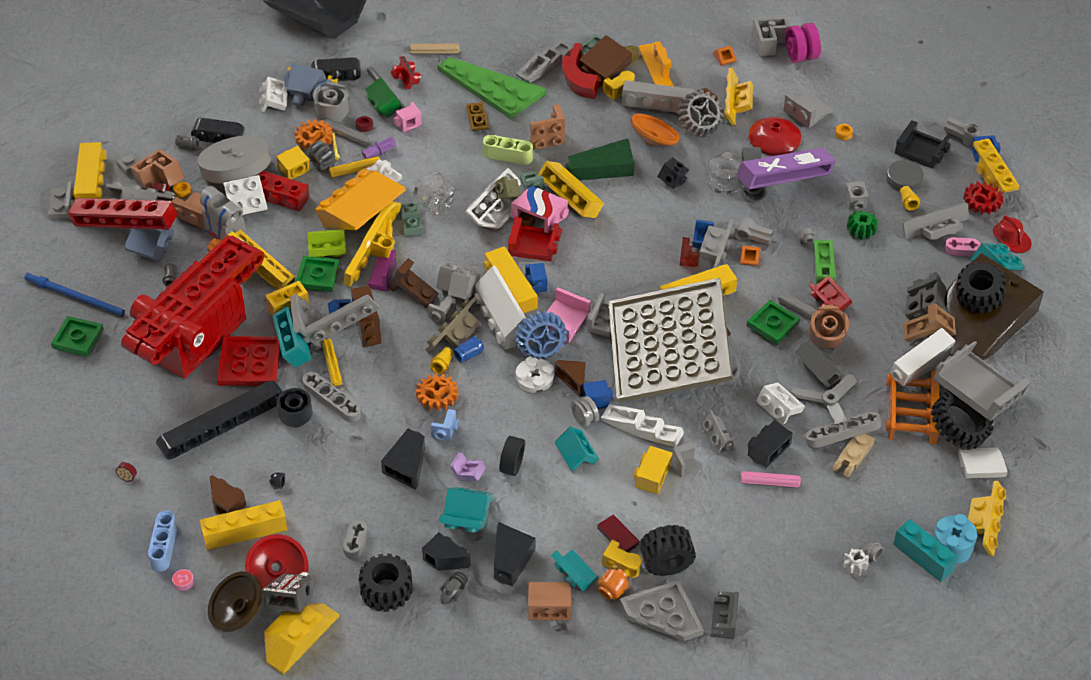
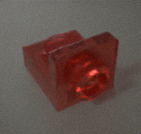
[679,237,700,267]

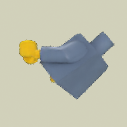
[283,63,338,107]

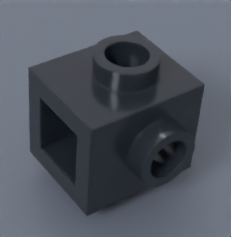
[657,157,689,189]

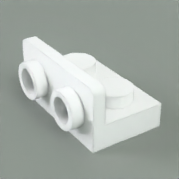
[259,77,287,112]
[756,383,805,425]

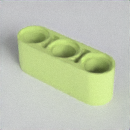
[483,135,533,165]

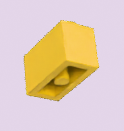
[633,446,673,495]

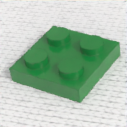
[296,256,340,292]
[746,300,800,345]
[51,316,104,357]

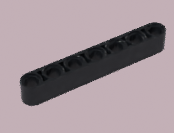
[156,380,283,459]

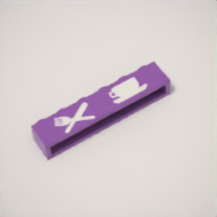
[736,148,836,189]

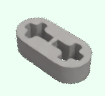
[343,521,368,559]

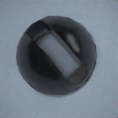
[269,472,285,489]

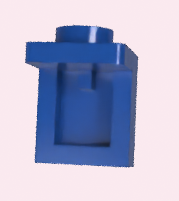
[692,220,714,249]

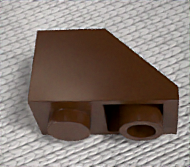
[210,475,246,515]

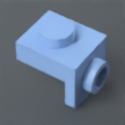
[431,409,459,441]

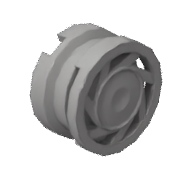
[571,396,599,427]

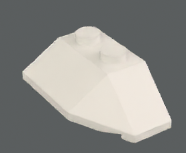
[465,168,520,230]

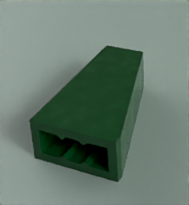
[565,138,634,181]

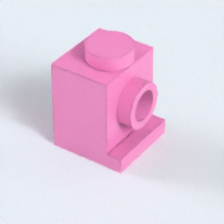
[393,102,422,132]

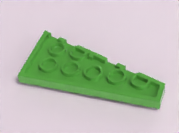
[438,57,547,119]

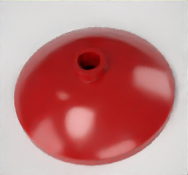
[749,117,801,156]
[245,534,309,595]

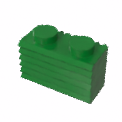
[365,77,402,117]

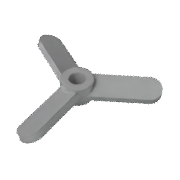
[791,374,856,428]

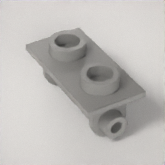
[702,411,733,454]

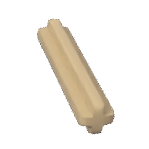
[410,43,460,54]

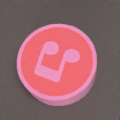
[172,569,194,591]

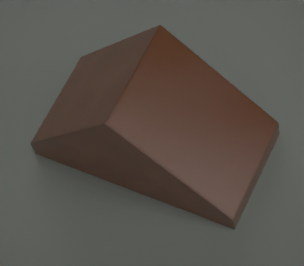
[555,360,586,397]

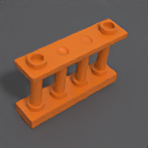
[885,370,940,444]

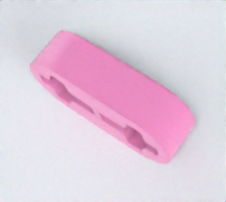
[945,237,981,257]

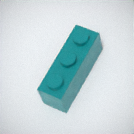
[272,306,311,368]
[893,519,958,582]

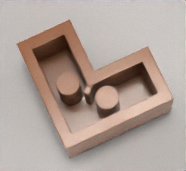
[130,149,185,190]

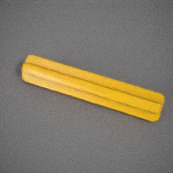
[329,156,380,178]
[322,338,342,386]

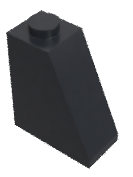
[381,428,425,490]
[494,522,536,586]

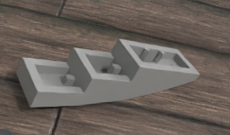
[516,39,573,83]

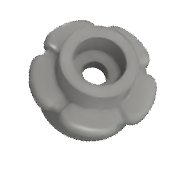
[797,228,815,244]
[865,542,884,562]

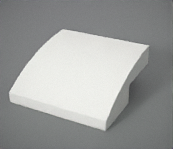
[958,447,1007,479]

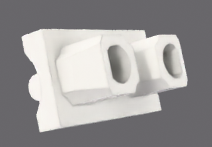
[367,159,402,182]

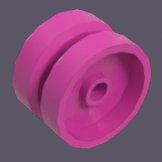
[785,22,821,63]

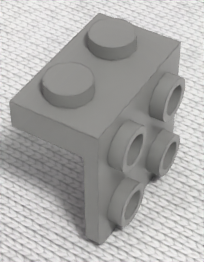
[784,92,831,128]

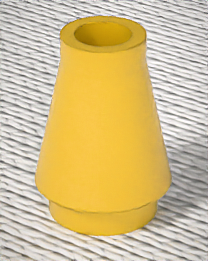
[900,186,920,211]
[430,347,454,374]

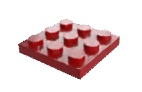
[217,336,281,386]

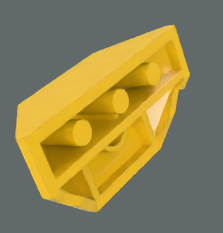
[264,603,339,675]

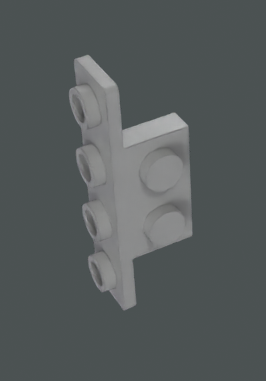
[106,182,176,201]
[902,202,969,240]
[699,219,736,268]

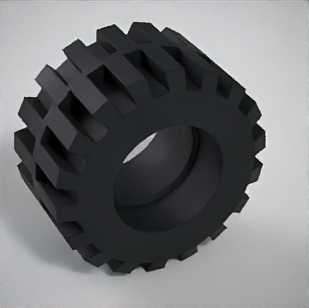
[956,261,1006,314]
[639,525,696,576]
[359,553,413,612]

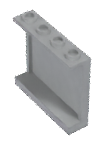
[933,341,1031,421]

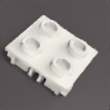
[223,175,268,215]

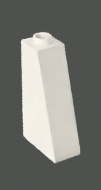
[889,328,955,386]

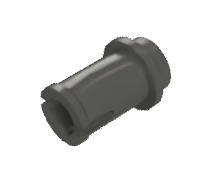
[175,135,199,150]
[162,263,177,287]

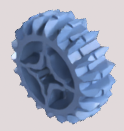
[515,310,567,360]

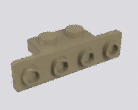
[425,296,481,352]

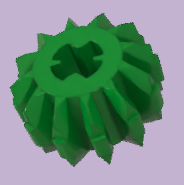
[846,209,878,240]

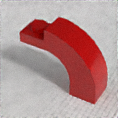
[562,43,600,99]

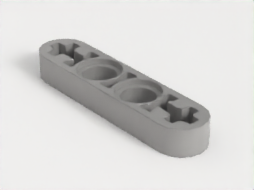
[302,372,361,422]
[805,412,881,448]

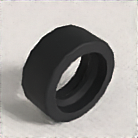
[499,436,525,476]

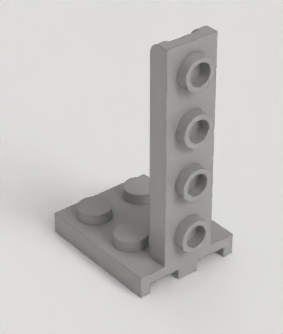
[290,294,380,351]

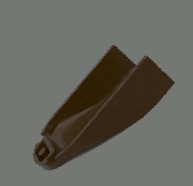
[927,253,1044,360]

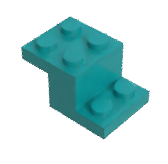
[439,487,494,532]

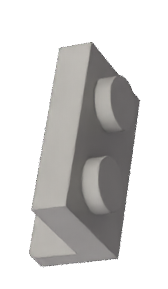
[586,293,611,338]

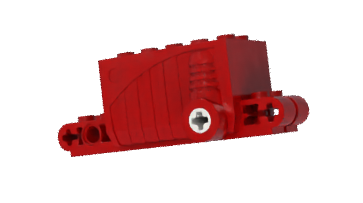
[121,235,265,379]

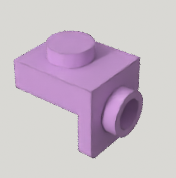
[450,453,486,481]

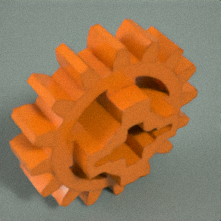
[294,119,333,151]
[416,373,459,412]

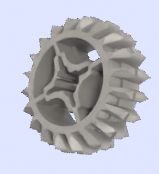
[677,90,724,137]

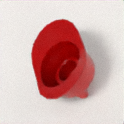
[993,215,1032,253]

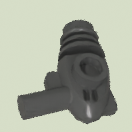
[440,568,470,604]

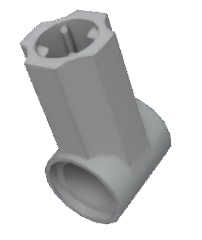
[944,117,980,147]
[734,218,774,245]

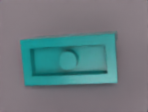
[555,426,599,471]

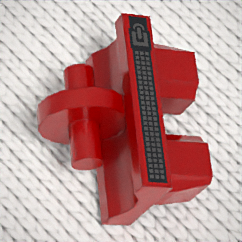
[390,56,421,89]

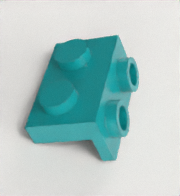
[551,549,598,592]

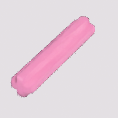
[741,471,801,487]

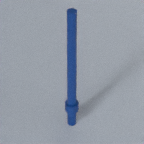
[24,273,125,317]

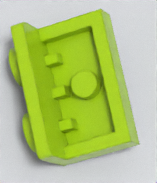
[307,229,346,258]

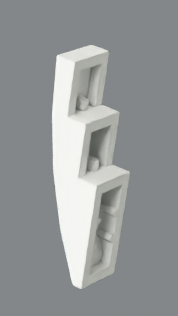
[601,404,684,447]

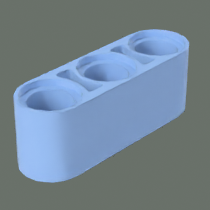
[148,510,177,572]

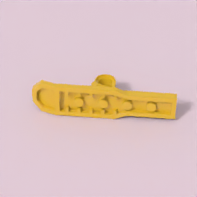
[344,201,401,287]

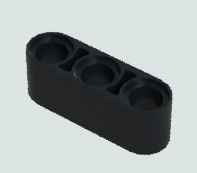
[311,57,361,81]
[191,118,245,143]

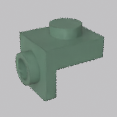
[520,171,544,191]

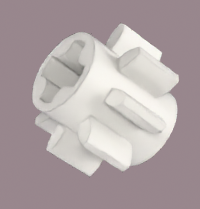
[843,548,869,575]

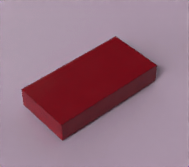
[597,514,640,552]

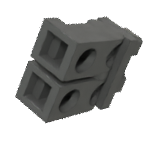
[905,272,947,320]

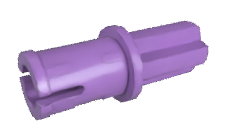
[361,137,396,159]

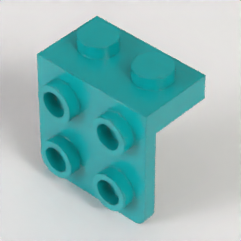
[970,243,1025,270]

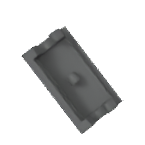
[710,591,739,639]

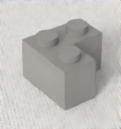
[752,16,790,56]
[436,262,481,299]

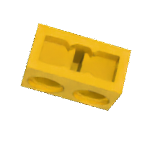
[265,281,309,318]

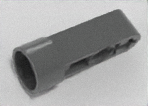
[741,147,767,202]

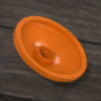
[630,114,680,146]

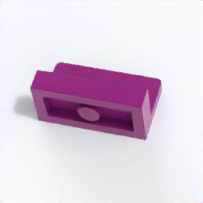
[368,250,397,291]

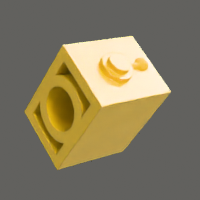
[276,145,310,179]

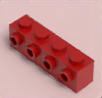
[255,171,310,211]

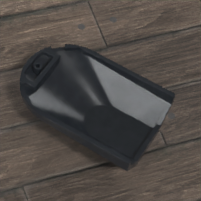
[263,0,366,38]

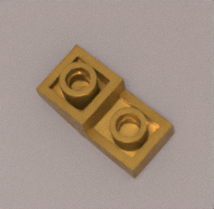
[466,102,489,131]

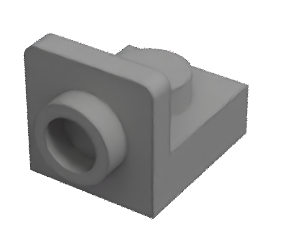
[428,295,456,324]

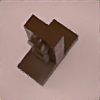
[388,258,439,309]

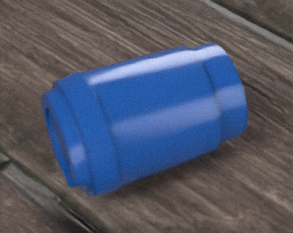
[453,336,484,363]

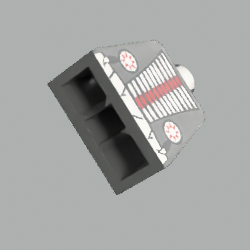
[262,572,313,613]

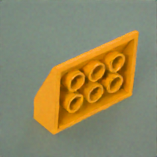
[314,169,406,230]

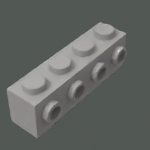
[621,80,694,112]

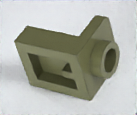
[495,176,521,199]

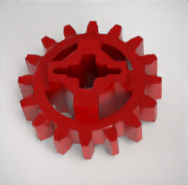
[963,181,1004,215]

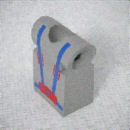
[199,186,247,241]

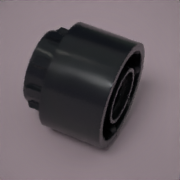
[277,388,313,428]

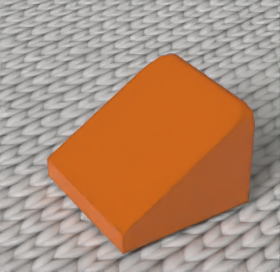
[713,45,737,66]
[740,245,761,266]

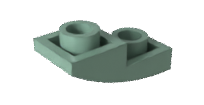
[401,202,423,236]

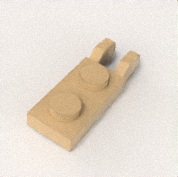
[833,433,875,478]

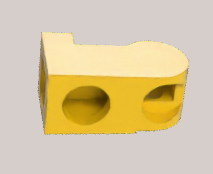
[603,71,635,101]
[602,540,642,578]

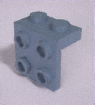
[124,226,174,261]

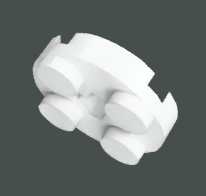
[516,356,554,393]

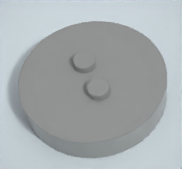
[198,136,271,183]

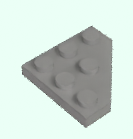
[620,580,704,641]

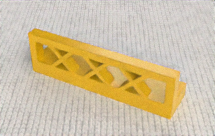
[228,229,295,290]

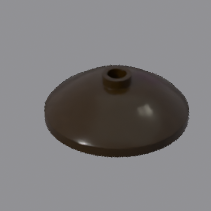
[208,571,263,632]

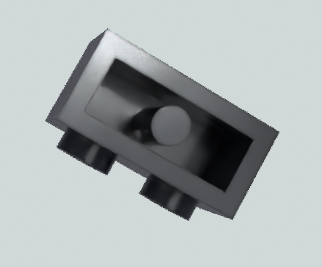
[747,420,793,468]

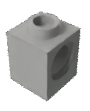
[844,181,869,211]

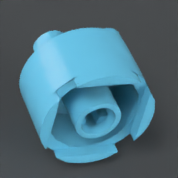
[933,514,977,564]

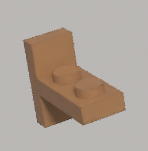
[903,303,956,342]

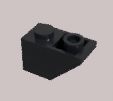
[422,532,471,571]

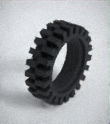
[931,390,994,450]

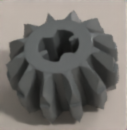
[307,140,336,171]

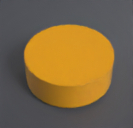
[835,124,853,140]
[173,181,192,199]

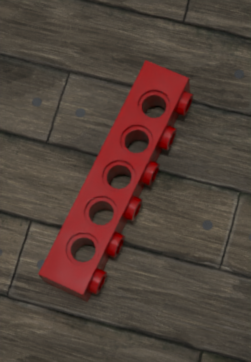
[68,198,178,230]

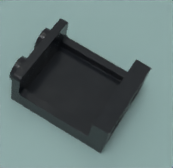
[895,120,951,169]

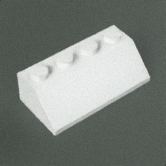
[473,266,526,350]

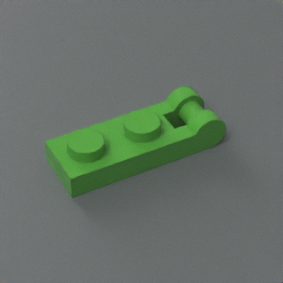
[813,240,835,283]

